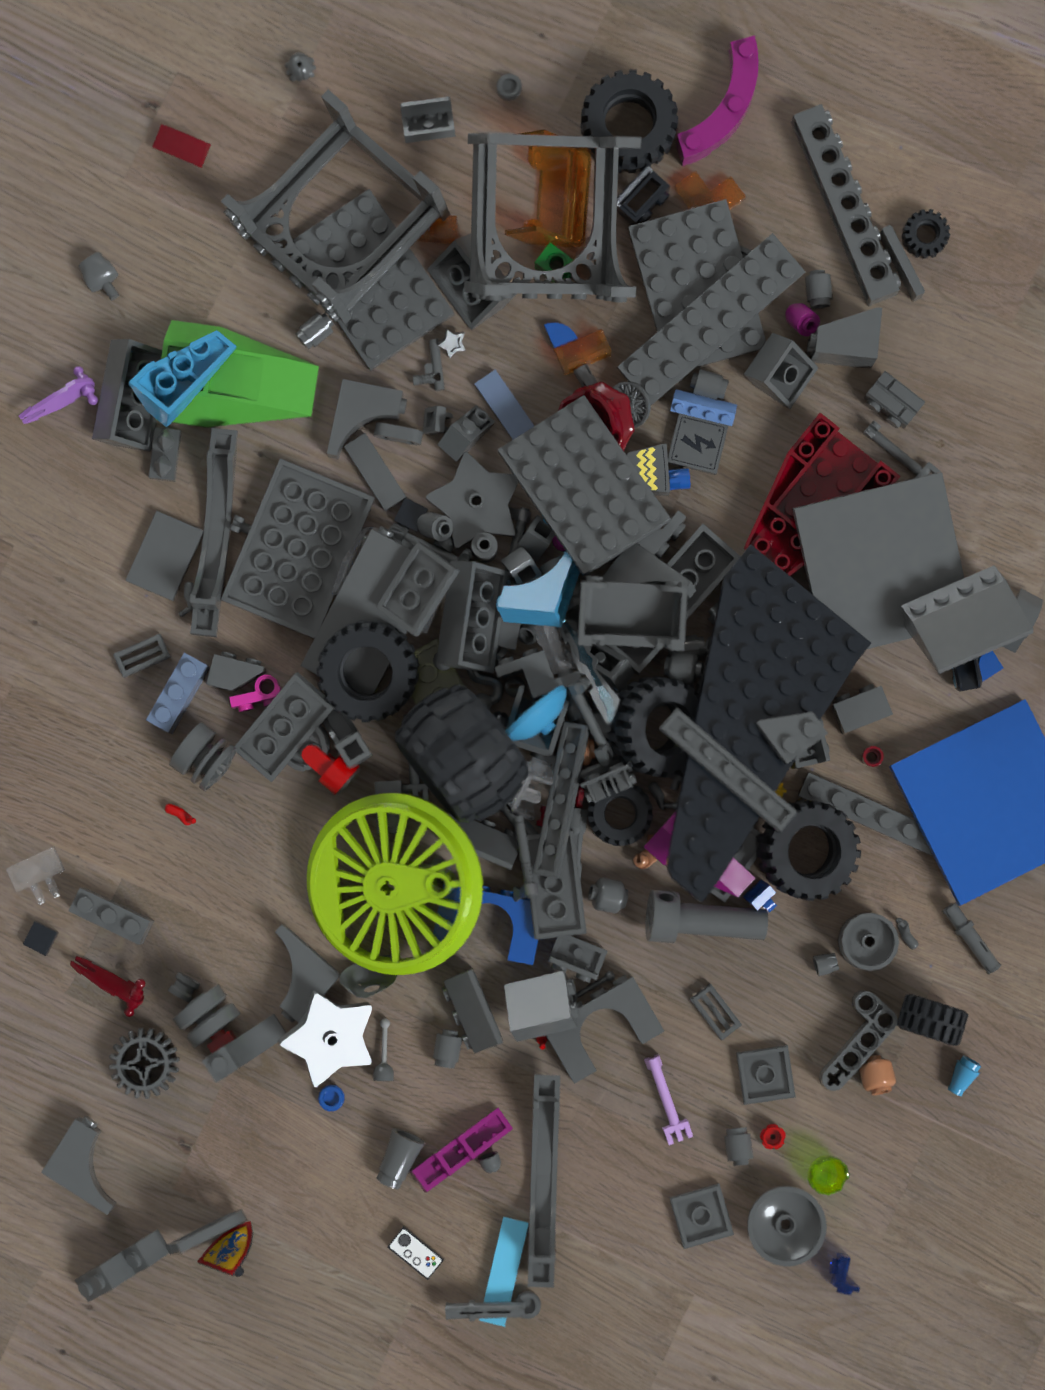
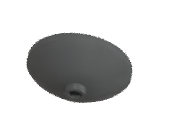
[747,1186,827,1266]

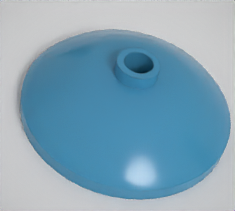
[506,685,567,741]

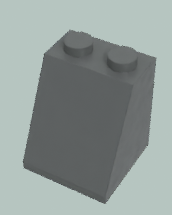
[806,307,882,369]

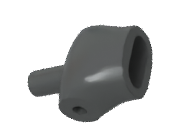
[79,252,119,301]

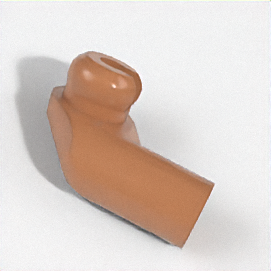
[633,835,657,869]

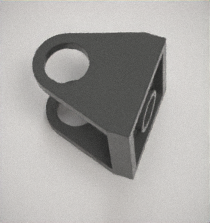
[505,685,570,758]

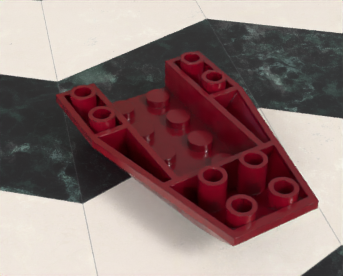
[743,413,901,576]

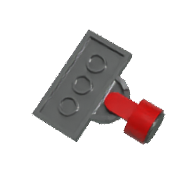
[234,672,360,795]

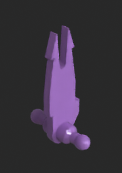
[19,366,98,424]

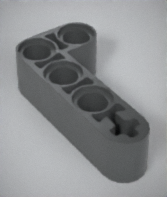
[819,990,898,1091]

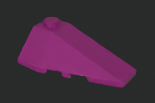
[644,811,755,897]

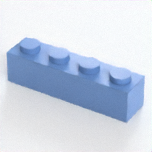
[670,389,737,426]

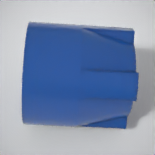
[669,468,690,490]

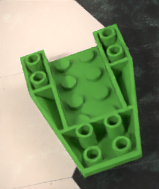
[156,320,319,428]

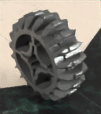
[109,1028,180,1099]

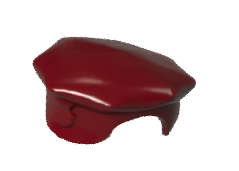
[558,381,635,451]

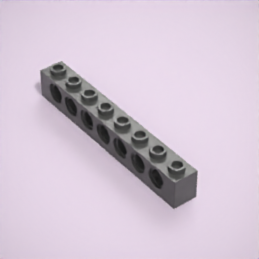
[791,104,901,307]

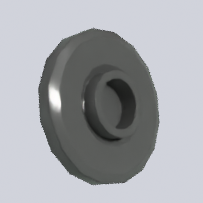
[613,381,651,428]

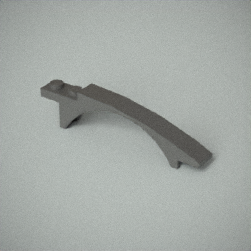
[189,428,238,637]
[528,1075,560,1288]

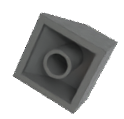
[744,333,818,409]

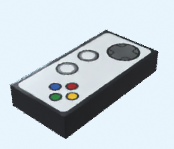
[387,1226,444,1280]

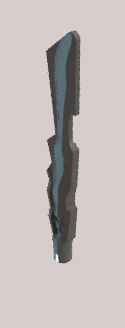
[559,615,621,725]

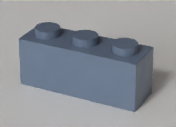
[146,653,210,735]

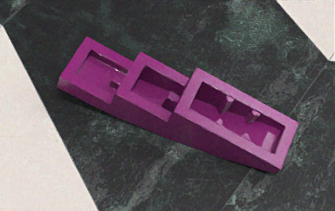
[410,1108,513,1193]

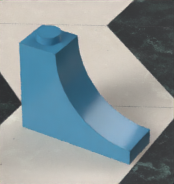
[496,550,580,627]

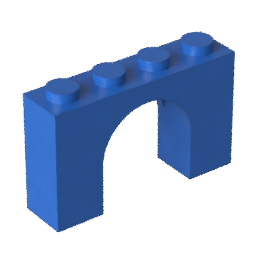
[433,883,538,965]

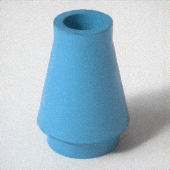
[948,1056,981,1096]

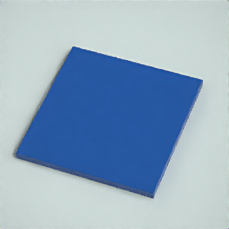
[889,699,1045,906]

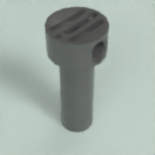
[645,890,768,943]

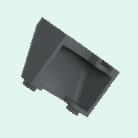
[578,576,688,651]

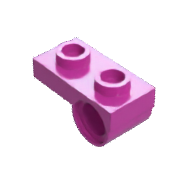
[229,675,282,712]

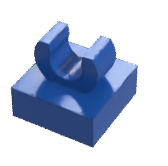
[743,879,777,913]

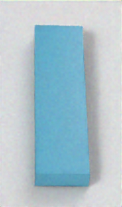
[479,1216,529,1327]

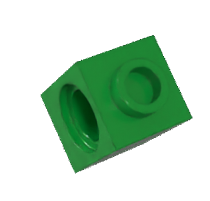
[534,242,573,283]

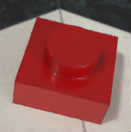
[207,1029,237,1054]

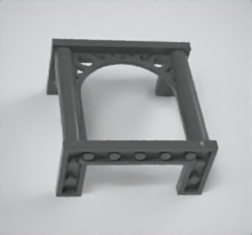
[221,90,450,324]
[464,132,641,302]

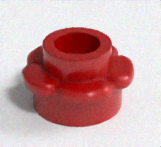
[760,1124,786,1150]

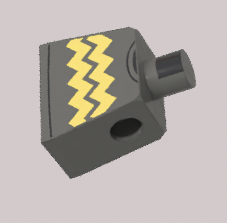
[626,444,670,496]

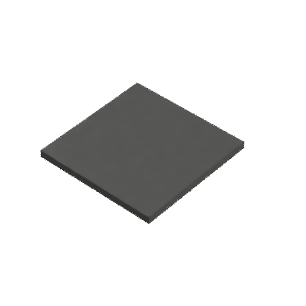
[792,472,964,649]

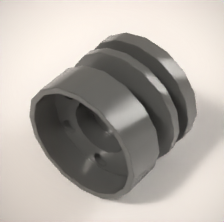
[169,722,237,792]

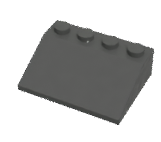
[901,566,1034,674]

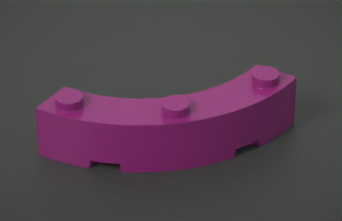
[676,36,759,166]

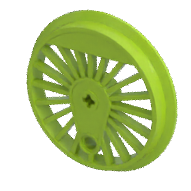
[306,793,483,975]

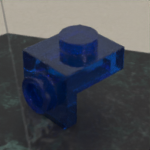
[829,1252,860,1295]

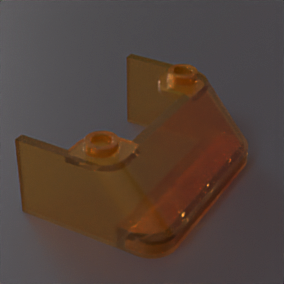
[505,129,591,248]

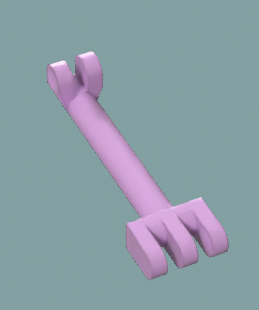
[644,1054,693,1145]

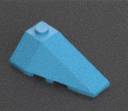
[129,330,237,427]

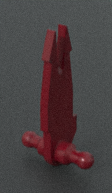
[70,956,146,1017]

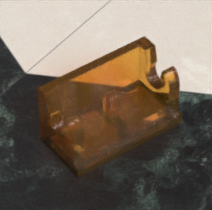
[554,329,612,375]

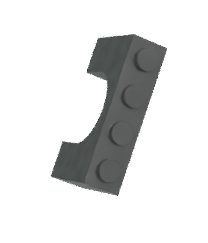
[546,974,664,1084]

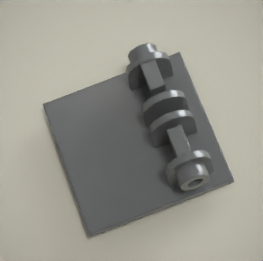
[580,763,637,803]

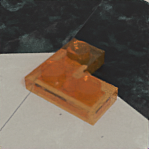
[675,171,746,210]

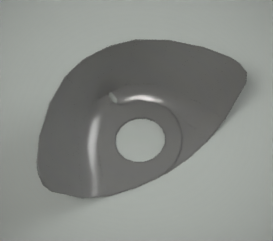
[339,954,398,998]

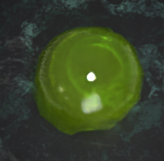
[807,1155,850,1195]

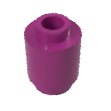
[785,303,820,336]

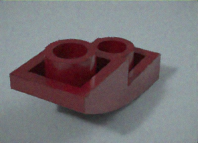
[152,124,211,168]

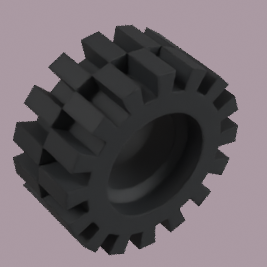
[902,209,950,259]

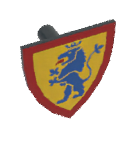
[197,1221,253,1277]

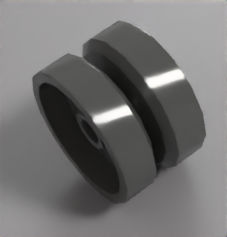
[837,913,899,971]
[173,984,241,1049]

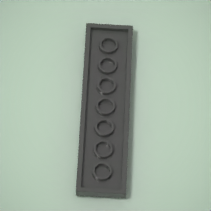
[617,233,805,406]

